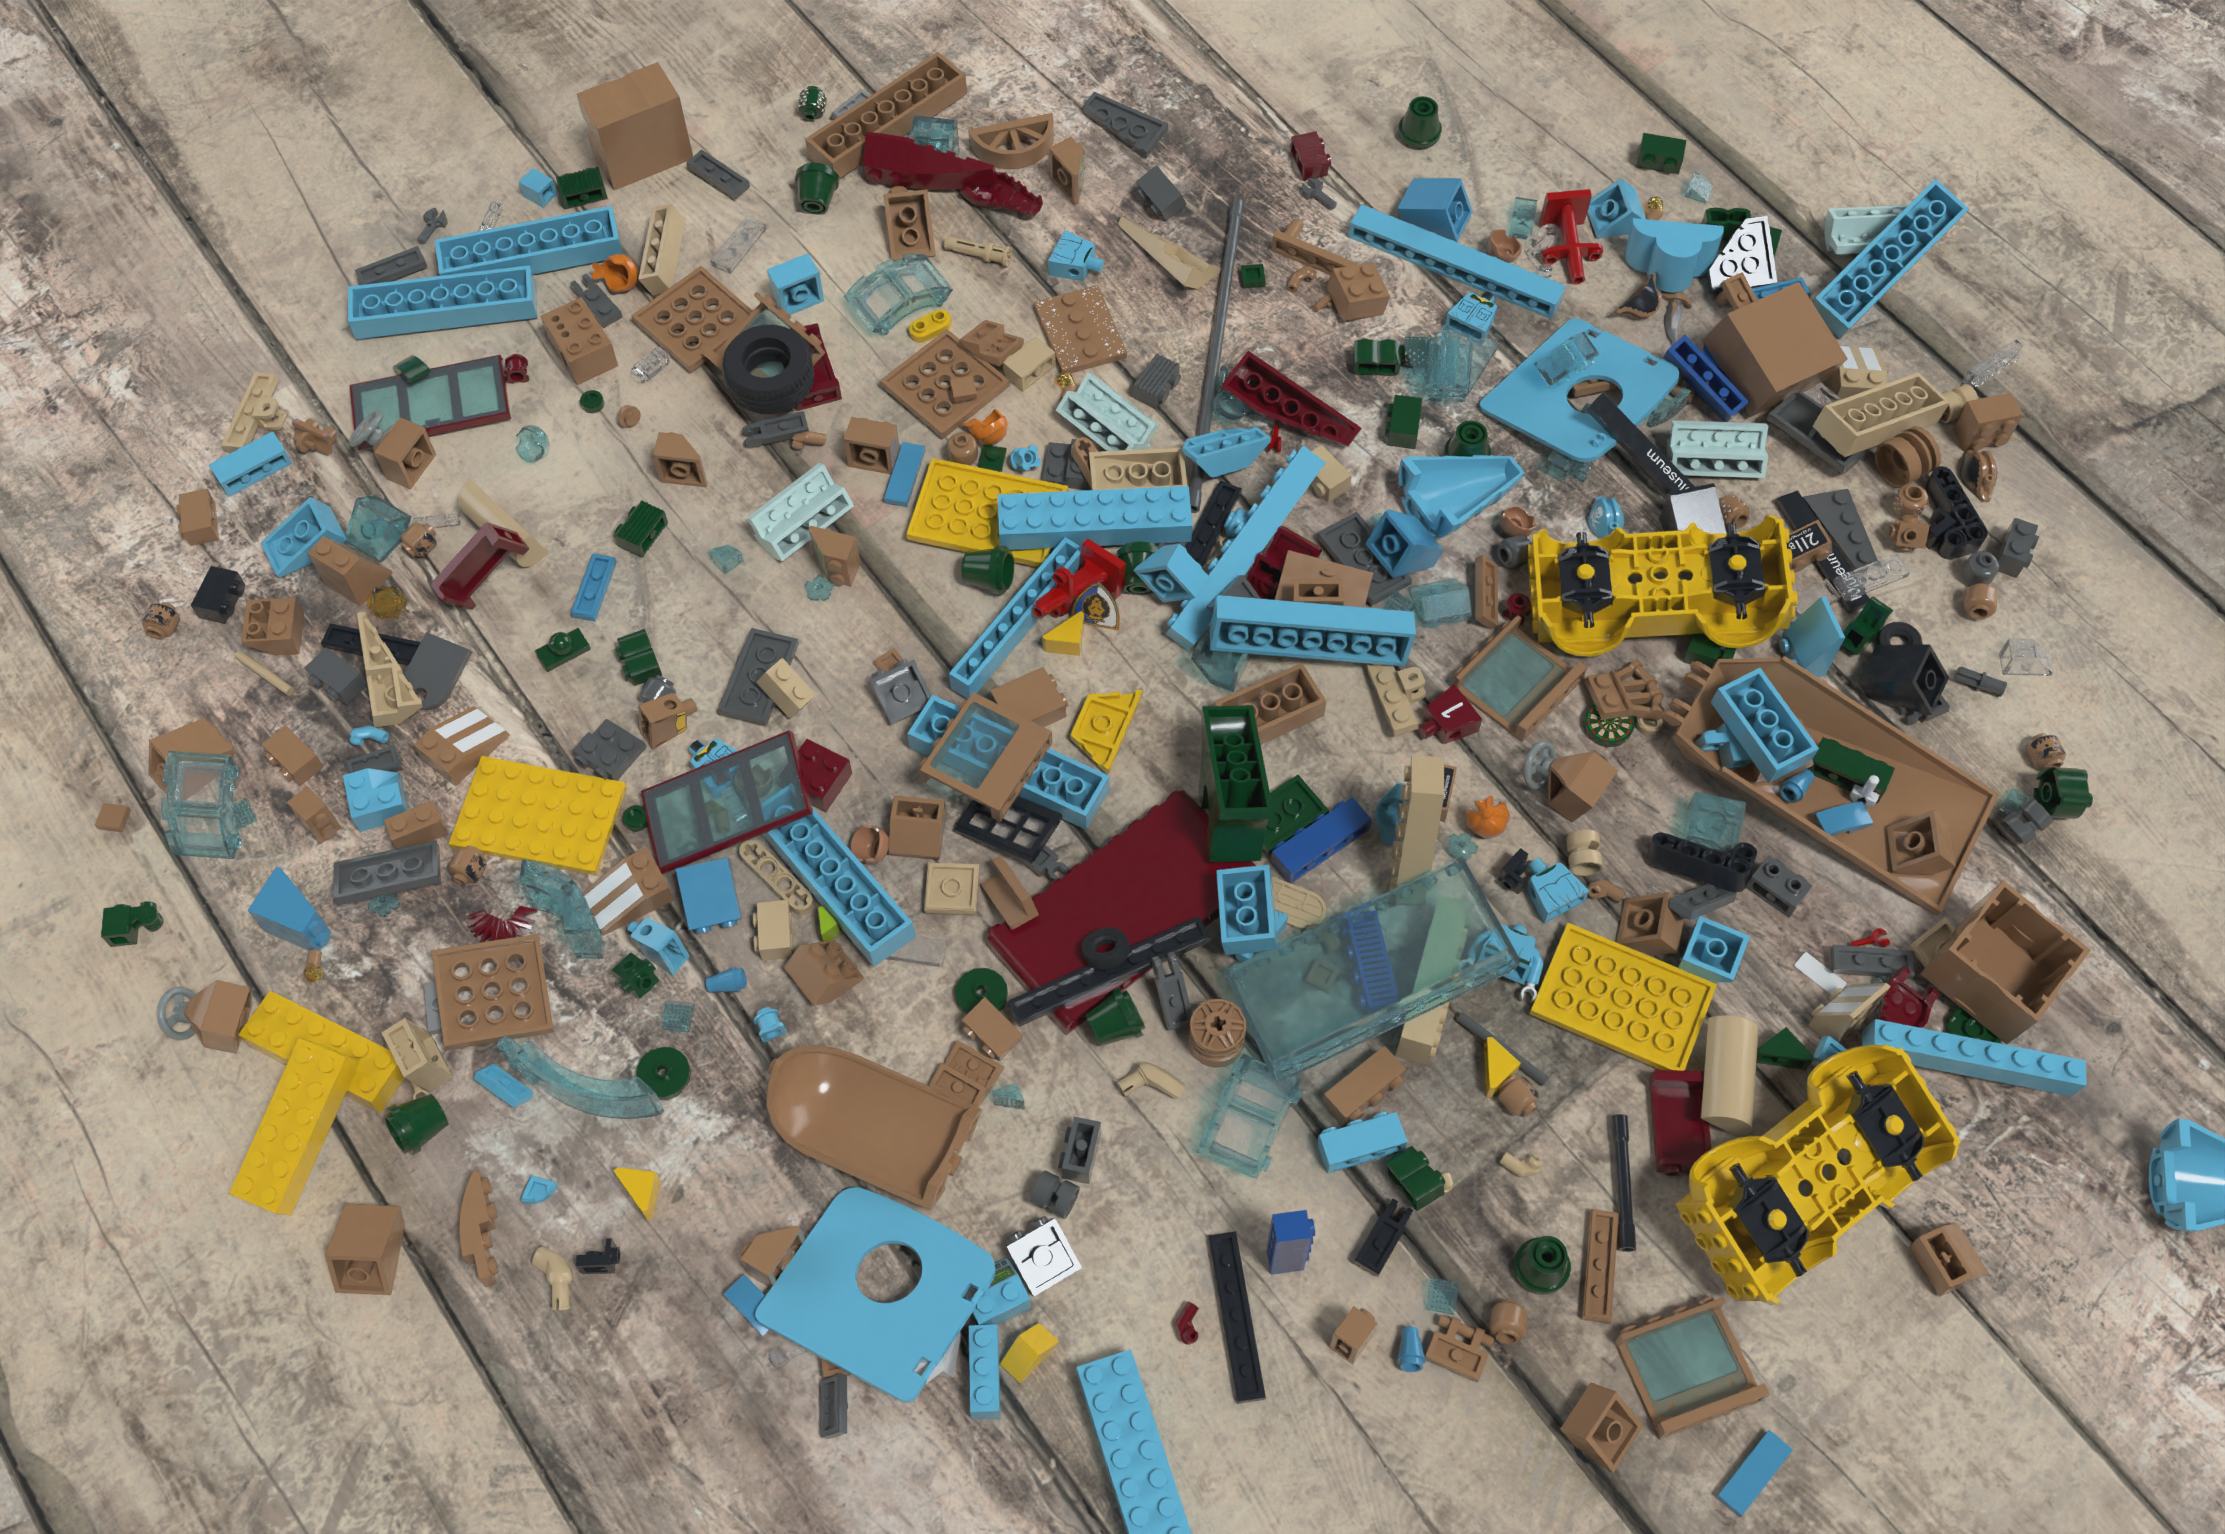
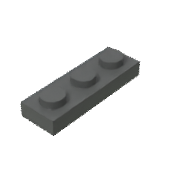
[687,150,750,199]
[355,246,428,285]
[1669,884,1737,920]
[1831,945,1915,979]

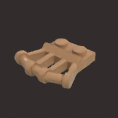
[1585,660,1664,720]

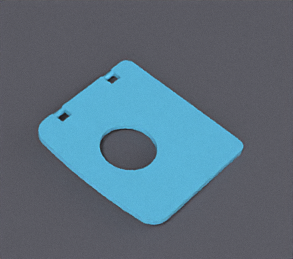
[1480,318,1679,462]
[755,1187,996,1403]

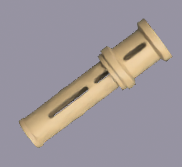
[944,235,1012,267]

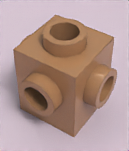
[1889,515,1930,551]

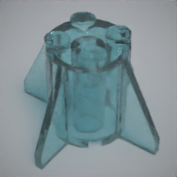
[1404,325,1498,402]

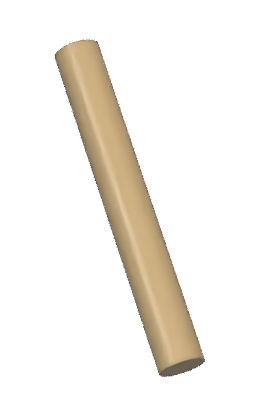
[234,650,294,696]

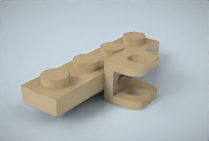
[221,372,287,452]
[1364,663,1426,736]

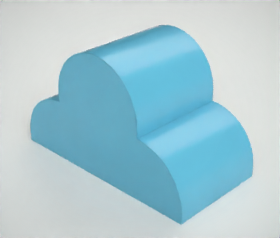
[1624,218,1724,293]

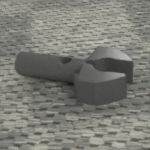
[1302,178,1337,210]
[417,208,448,244]

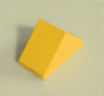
[1042,611,1085,656]
[1483,1037,1521,1098]
[613,1167,661,1221]
[1000,1323,1060,1385]

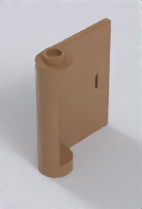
[1274,550,1373,608]

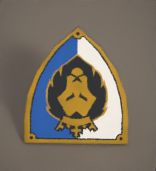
[1072,582,1120,630]

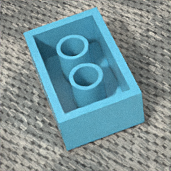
[1217,865,1278,955]

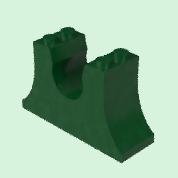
[1198,705,1273,862]

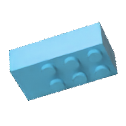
[1711,668,1819,783]

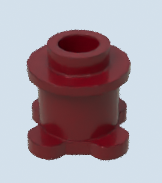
[504,354,529,384]
[1502,593,1531,626]

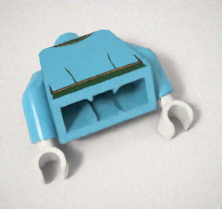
[1459,924,1543,1004]

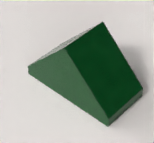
[1756,1027,1813,1070]

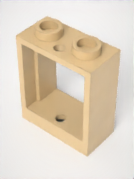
[382,1018,454,1092]

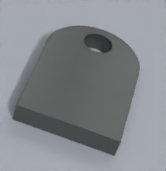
[404,632,472,710]

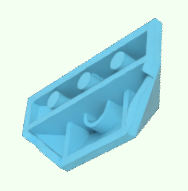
[1182,427,1271,478]

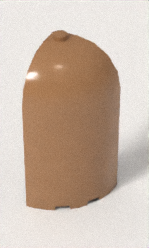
[766,1045,982,1210]

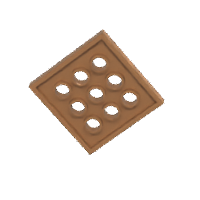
[631,266,760,372]
[880,329,1010,439]
[431,934,554,1050]

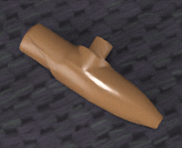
[1312,293,1333,312]

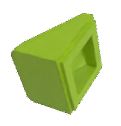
[818,906,840,941]

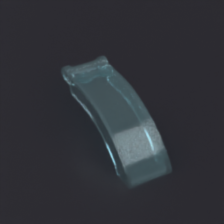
[498,1036,664,1119]

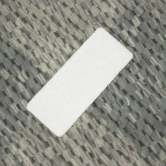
[1794,952,1847,995]

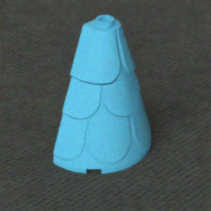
[1398,455,1525,538]
[2148,1118,2225,1232]

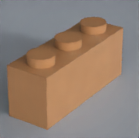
[1322,1045,1406,1127]

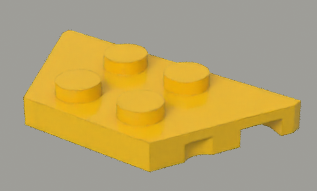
[1070,690,1143,774]

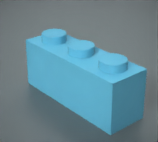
[209,431,293,497]
[1317,1112,1408,1174]
[969,1324,1001,1420]

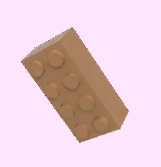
[1214,663,1326,744]

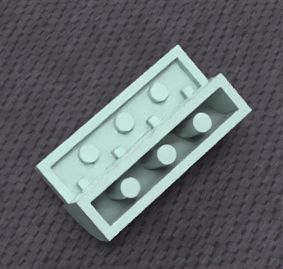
[1824,205,1908,256]
[1056,373,1159,451]
[1666,420,1768,478]
[747,463,854,561]

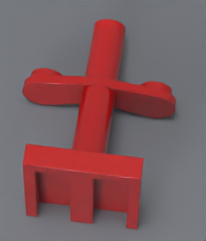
[1539,189,1603,284]
[1032,538,1126,618]

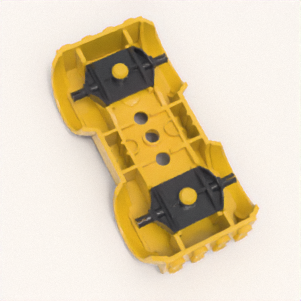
[1528,515,1798,657]
[1675,1045,1961,1305]

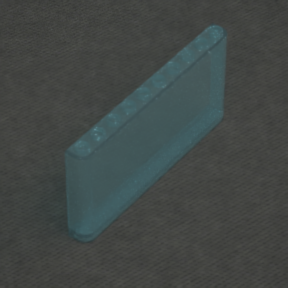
[1223,856,1520,1081]

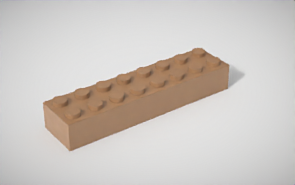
[805,52,967,178]

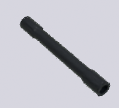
[1611,1114,1636,1252]

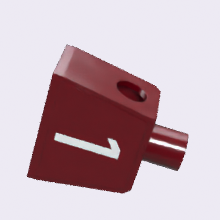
[1418,684,1482,744]

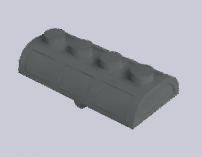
[1767,391,1869,474]

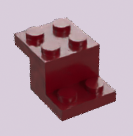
[1247,525,1323,600]

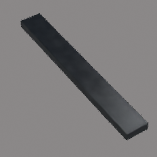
[1008,916,1211,1027]

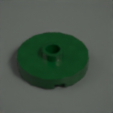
[955,968,1008,1015]
[636,1047,691,1100]

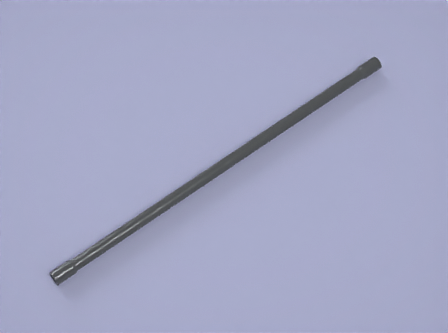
[1189,198,1244,513]

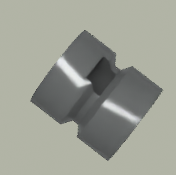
[2002,797,2054,845]
[1029,1170,1080,1219]

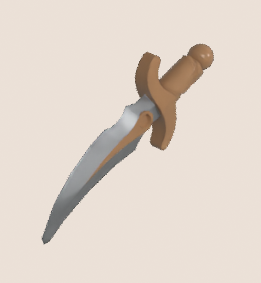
[1661,291,1692,344]

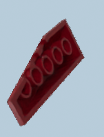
[863,131,997,189]
[1221,351,1362,447]

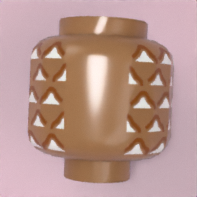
[1893,484,1928,518]
[1719,494,1750,529]

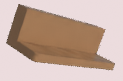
[981,855,1039,930]

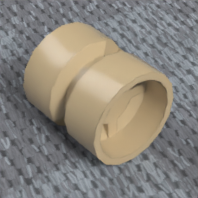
[1939,384,1978,423]
[1566,830,1603,876]

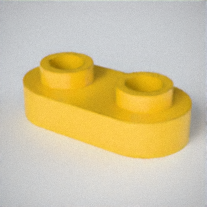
[909,310,952,343]

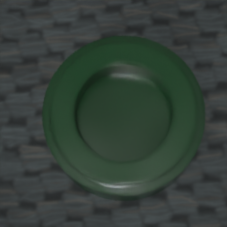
[580,390,604,413]
[623,805,648,832]

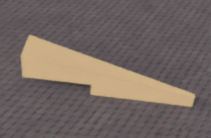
[1118,216,1222,289]
[357,612,422,727]

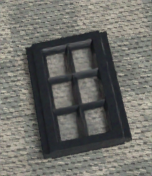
[954,796,1063,864]

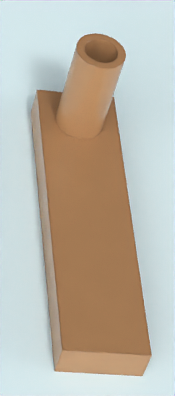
[1271,218,1357,275]
[1717,272,1757,310]

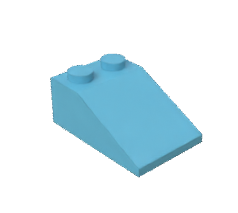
[261,497,347,578]
[1779,596,1845,677]

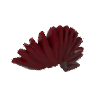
[466,906,537,943]

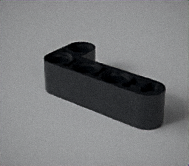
[1925,466,1988,560]
[1647,832,1757,893]

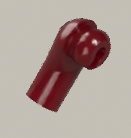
[1175,1302,1199,1345]

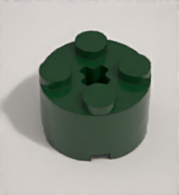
[2033,767,2093,819]

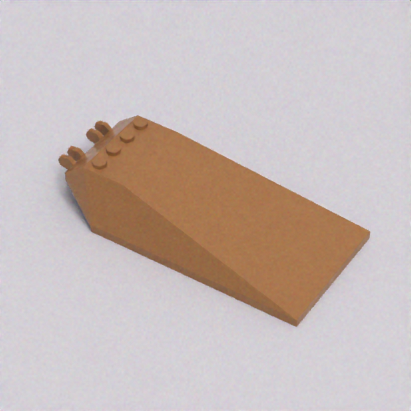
[1662,656,1999,916]

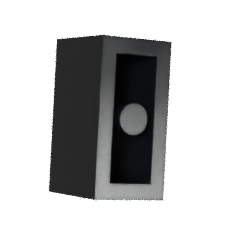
[190,566,246,624]

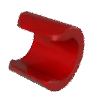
[1267,425,1281,452]
[1850,928,1890,948]

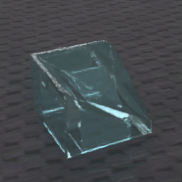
[708,544,744,574]

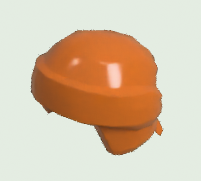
[591,254,639,292]
[961,409,1008,446]
[1465,796,1510,838]

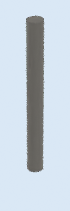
[1457,1012,1549,1086]

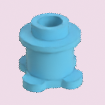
[1010,445,1041,471]
[753,1007,787,1042]

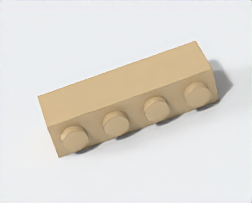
[638,204,685,296]

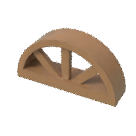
[968,113,1054,169]

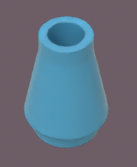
[1779,769,1815,803]
[706,966,747,993]
[1397,1326,1426,1372]

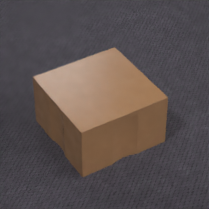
[576,62,693,191]
[1703,282,1848,417]
[1920,881,2091,1044]

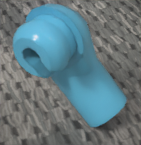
[349,726,389,746]

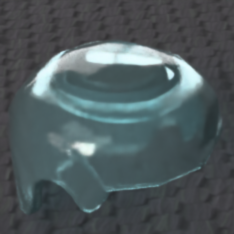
[1213,390,1248,424]
[516,425,550,463]

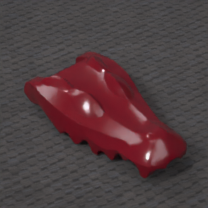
[960,172,1043,217]
[1877,966,1939,1028]

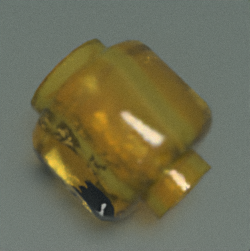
[367,586,406,618]

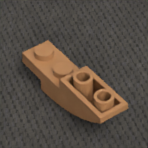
[459,1170,499,1287]

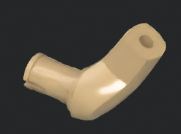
[1117,1062,1185,1099]
[532,1247,574,1310]

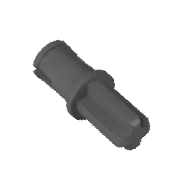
[1954,666,2007,697]

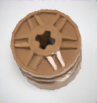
[1875,426,1941,488]
[1189,999,1246,1068]

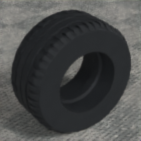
[722,325,814,414]

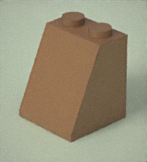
[307,536,393,607]
[148,718,234,806]
[325,1204,405,1295]

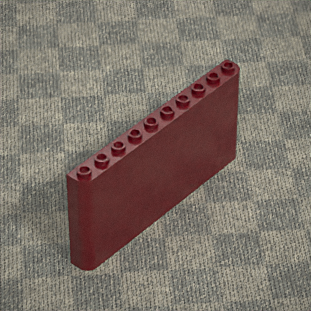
[986,790,1256,1035]

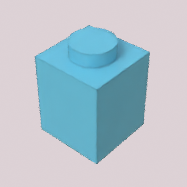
[519,168,557,208]

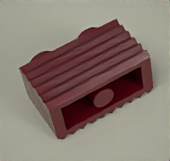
[1290,131,1331,181]

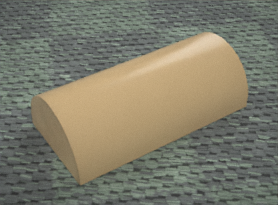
[457,479,549,567]
[1701,1015,1759,1137]

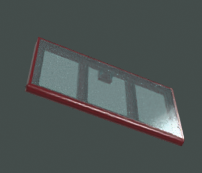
[350,354,511,450]
[641,730,813,874]

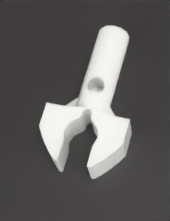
[1850,775,1879,807]

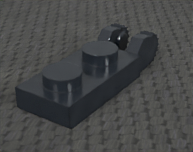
[1354,1199,1413,1277]

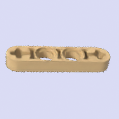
[739,839,814,915]

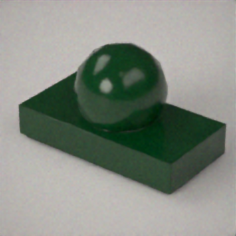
[535,628,591,672]

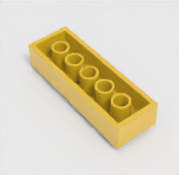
[238,990,405,1114]
[229,1038,360,1216]

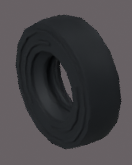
[1876,622,1923,645]
[1082,927,1130,970]

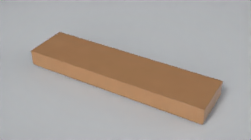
[1581,1209,1619,1324]

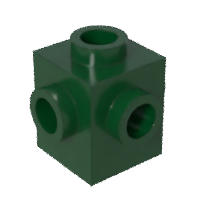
[612,953,660,999]

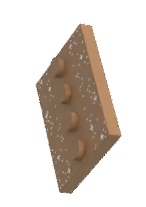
[1034,285,1127,376]

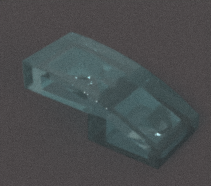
[1509,197,1538,240]
[1646,387,1691,428]

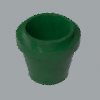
[1398,96,1442,148]
[795,163,840,215]
[1444,420,1491,457]
[1116,541,1160,595]
[961,546,1015,594]
[1085,987,1146,1047]
[384,1094,449,1156]
[1513,1236,1571,1295]

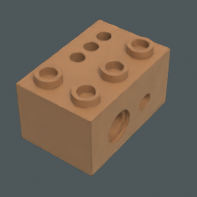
[540,297,618,385]

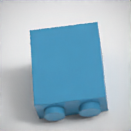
[1397,178,1473,242]
[1365,510,1444,578]
[676,857,742,934]
[248,866,332,951]

